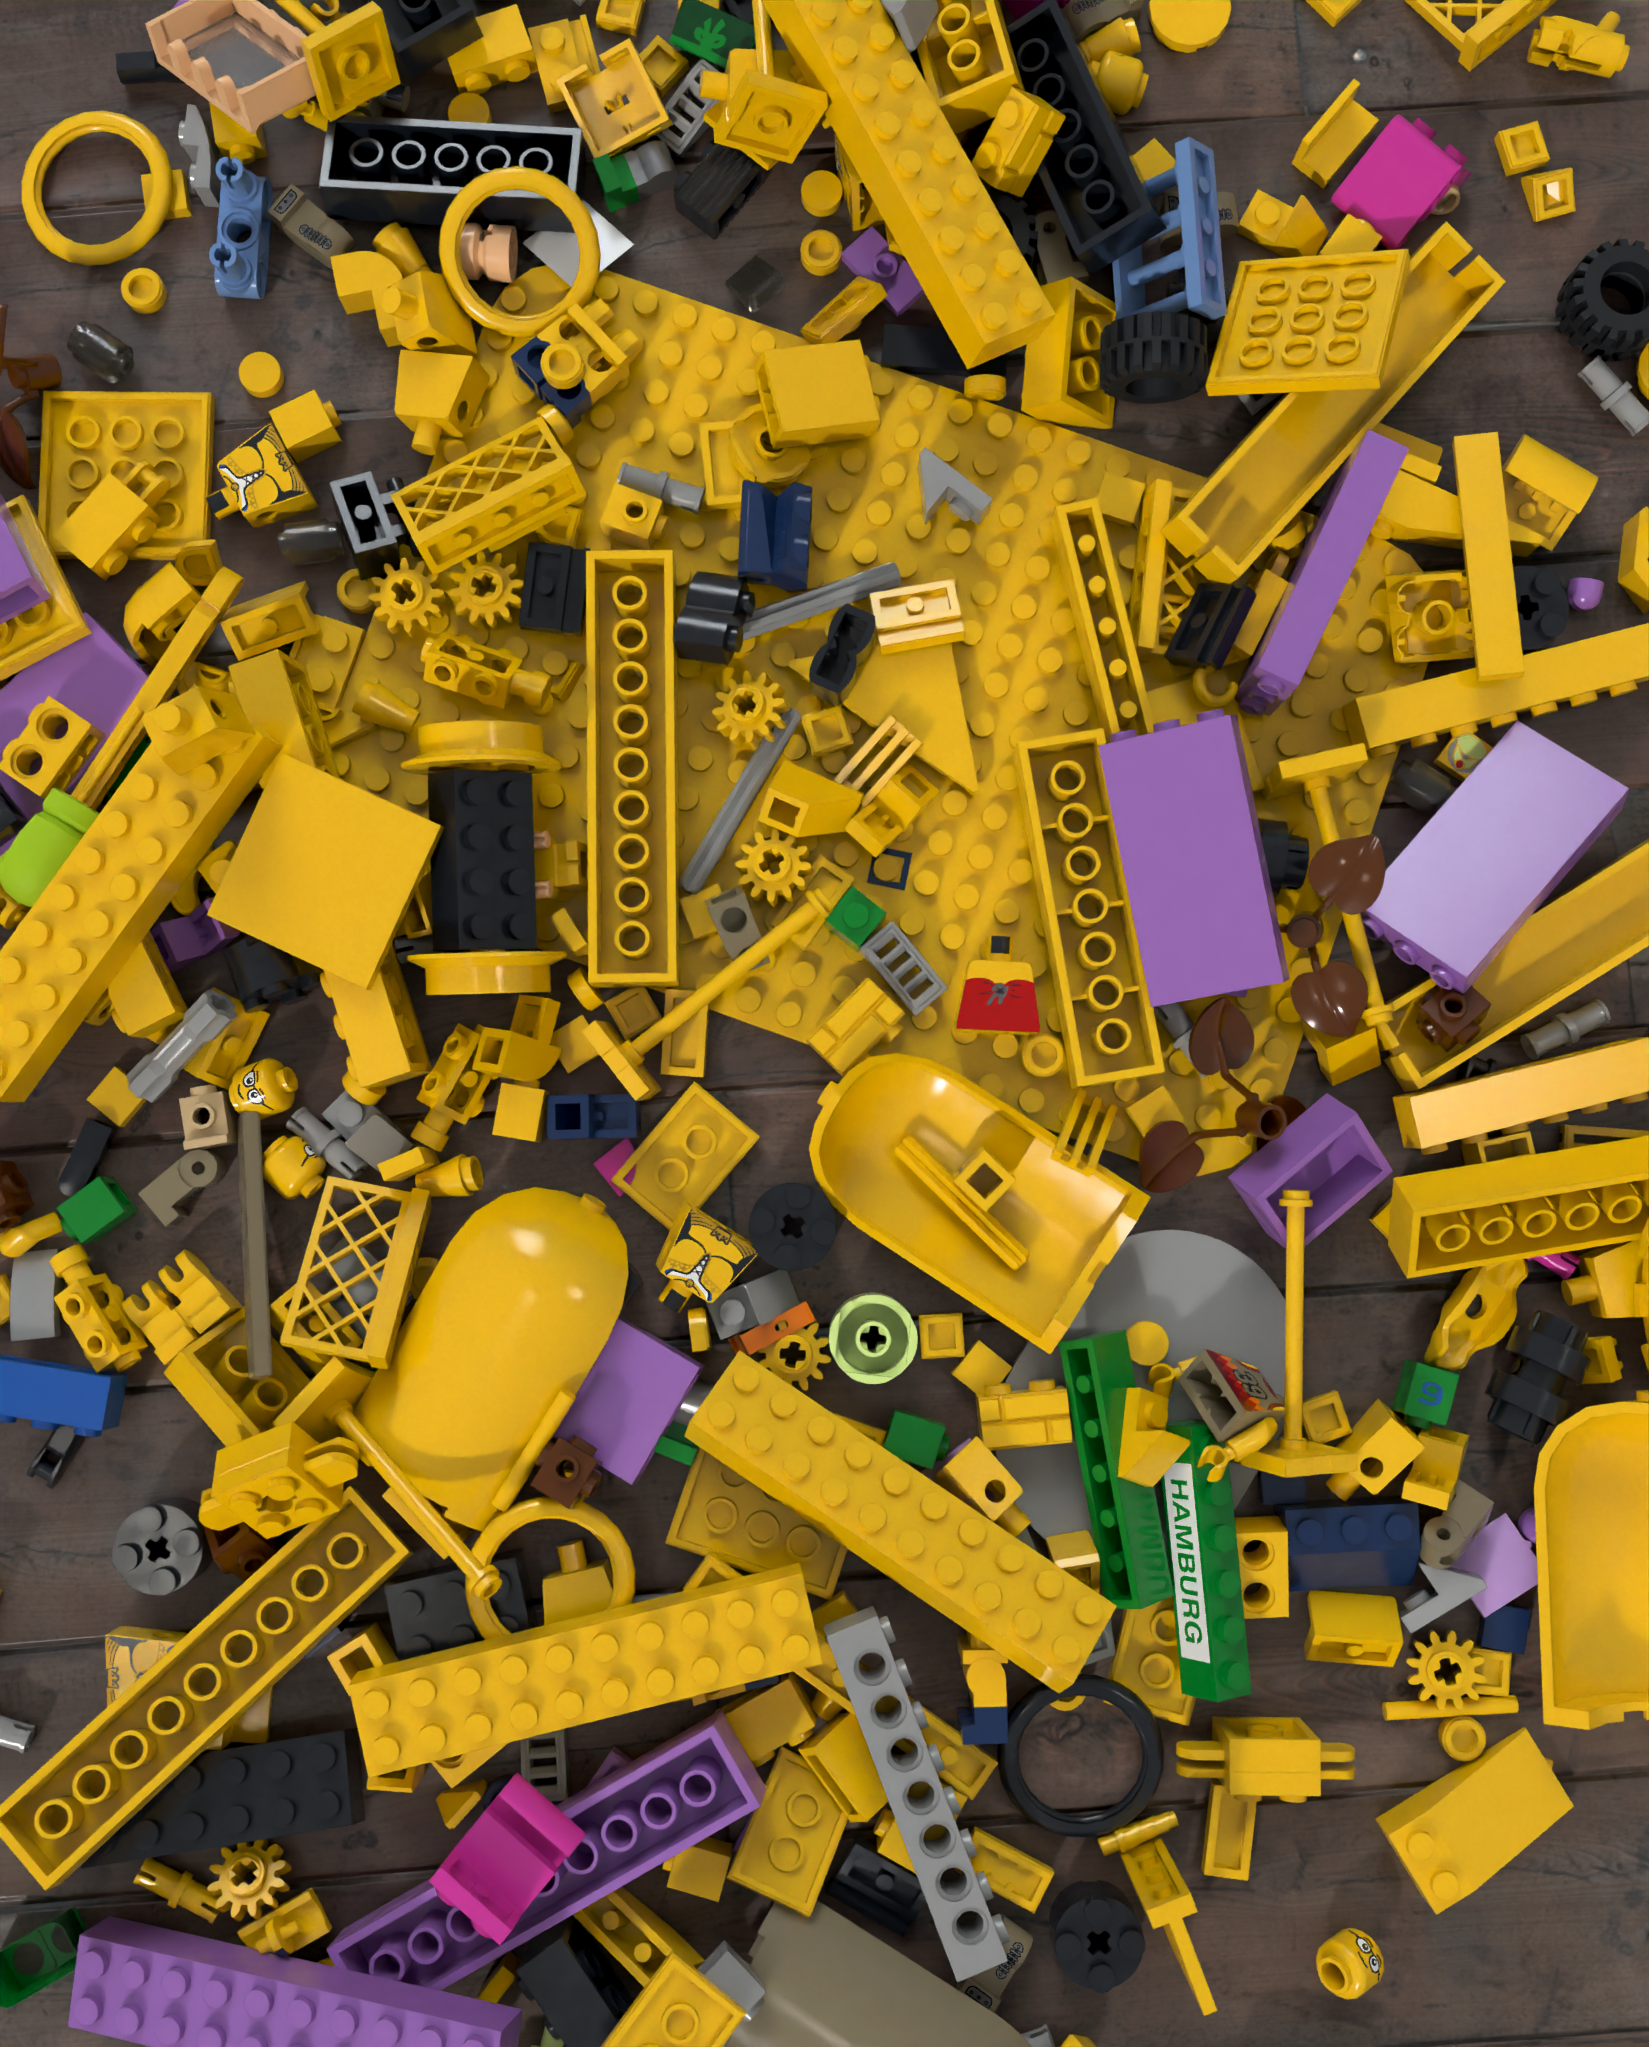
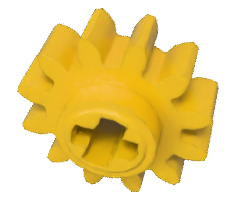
[448,551,524,630]
[368,558,447,637]
[712,671,790,750]
[735,828,814,907]
[758,1321,831,1391]
[1405,1629,1487,1711]
[207,1839,292,1922]

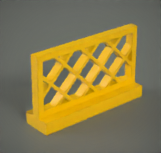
[1404,0,1558,72]
[390,416,587,576]
[1128,479,1240,669]
[280,1176,432,1370]
[1119,1835,1217,2016]

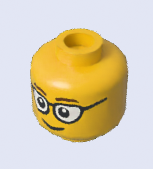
[229,1058,298,1120]
[262,1135,326,1200]
[1316,1928,1384,2000]

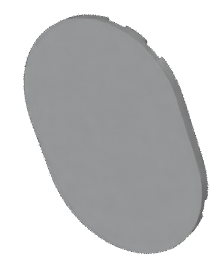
[995,1230,1285,1561]

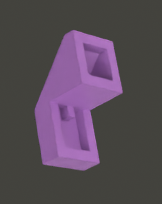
[150,897,240,973]

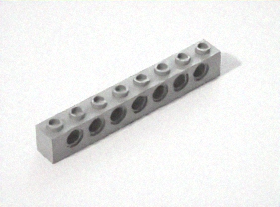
[823,1606,1010,1982]

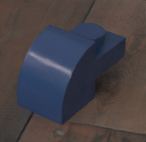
[547,1094,641,1140]

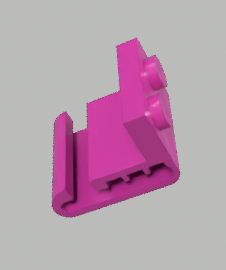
[1331,114,1471,250]
[429,1772,586,1945]

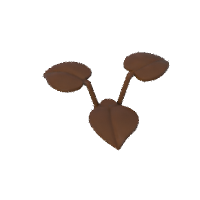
[0,303,62,489]
[1279,834,1386,1037]
[1139,997,1307,1193]

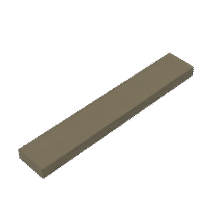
[236,1112,273,1381]

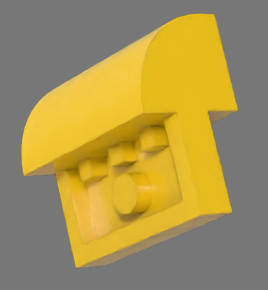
[1502,434,1599,552]

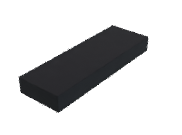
[881,323,1008,378]

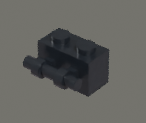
[329,471,422,581]

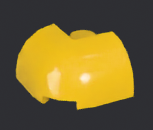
[123,562,202,668]

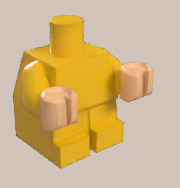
[534,831,588,899]

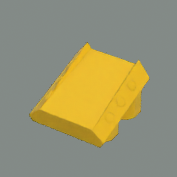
[1385,570,1475,663]

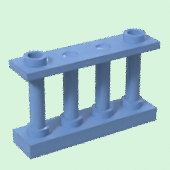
[1112,137,1227,320]

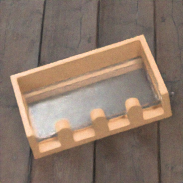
[145,0,316,134]

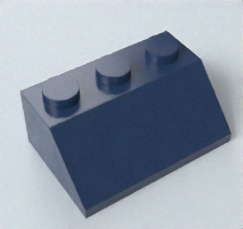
[1273,1495,1421,1592]

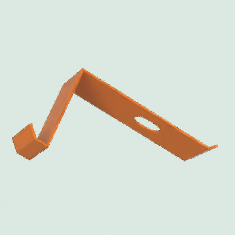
[728,1301,816,1356]

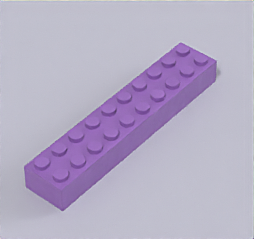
[326,1709,767,1991]
[68,1916,523,2047]

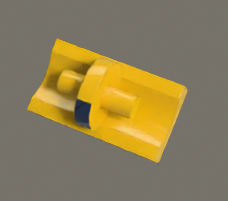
[237,1887,333,1958]

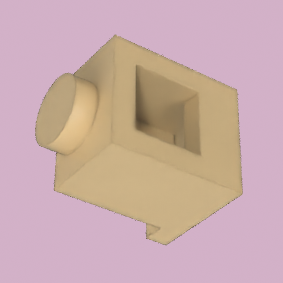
[179,1085,237,1150]

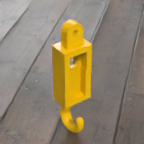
[1193,550,1290,707]

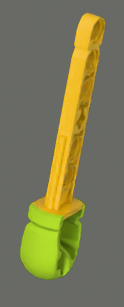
[0,566,244,907]

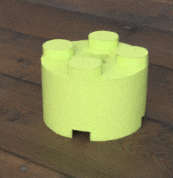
[829,1292,918,1384]

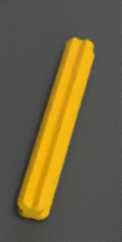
[894,1136,1030,1270]

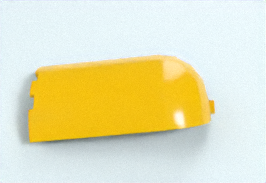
[809,1053,1151,1354]
[341,1187,629,1532]
[1534,1390,1649,1730]

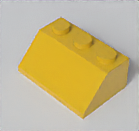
[1021,276,1116,429]
[164,1306,310,1447]

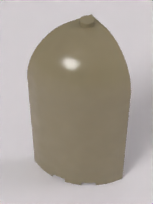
[726,1900,1032,2047]

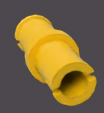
[133,1857,222,1924]

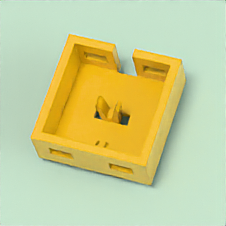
[556,38,673,159]

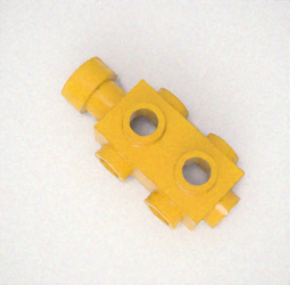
[420,631,553,709]
[410,1023,498,1152]
[49,1244,148,1373]

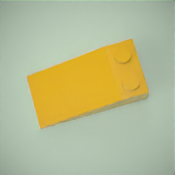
[1375,1727,1574,1915]

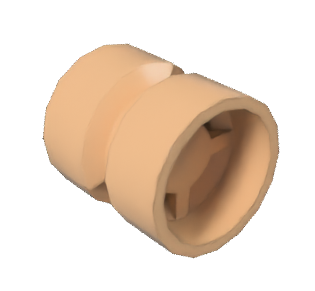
[460,222,518,283]

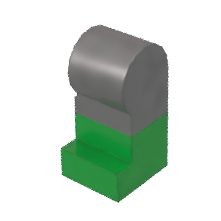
[592,141,678,213]
[654,1379,715,1466]

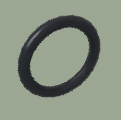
[997,1674,1165,1838]

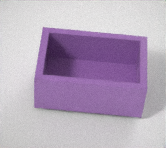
[1228,1093,1393,1249]

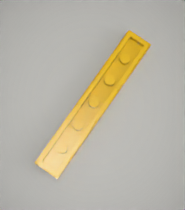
[1452,432,1525,682]

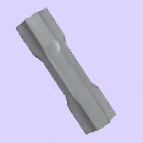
[126,989,237,1103]

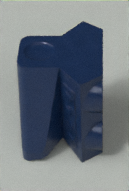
[738,480,812,593]

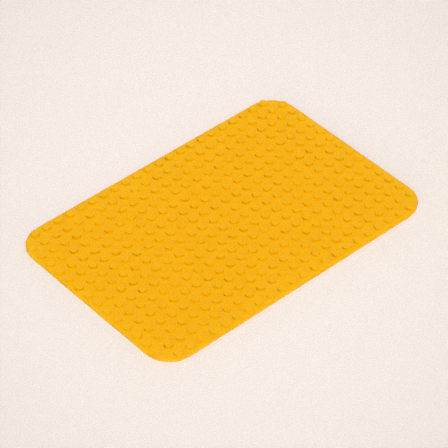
[332,265,1429,1176]

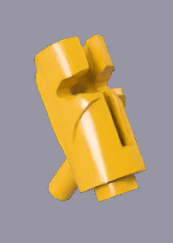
[1527,11,1630,78]

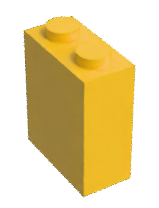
[753,339,881,449]

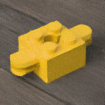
[198,1421,359,1539]
[1176,1716,1355,1803]

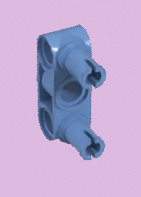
[209,157,273,300]

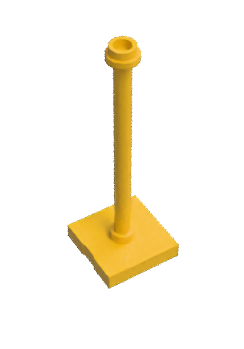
[274,0,401,122]
[713,0,828,164]
[1262,743,1394,1027]
[581,887,835,1101]
[1229,1189,1358,1478]
[273,1355,502,1600]

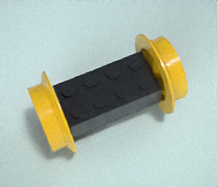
[401,720,568,995]

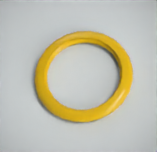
[21,111,172,266]
[439,166,601,338]
[465,1496,636,1640]

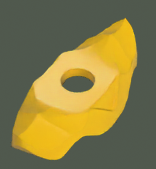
[1424,1259,1528,1370]

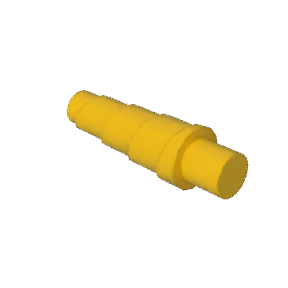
[1097,1811,1179,1856]

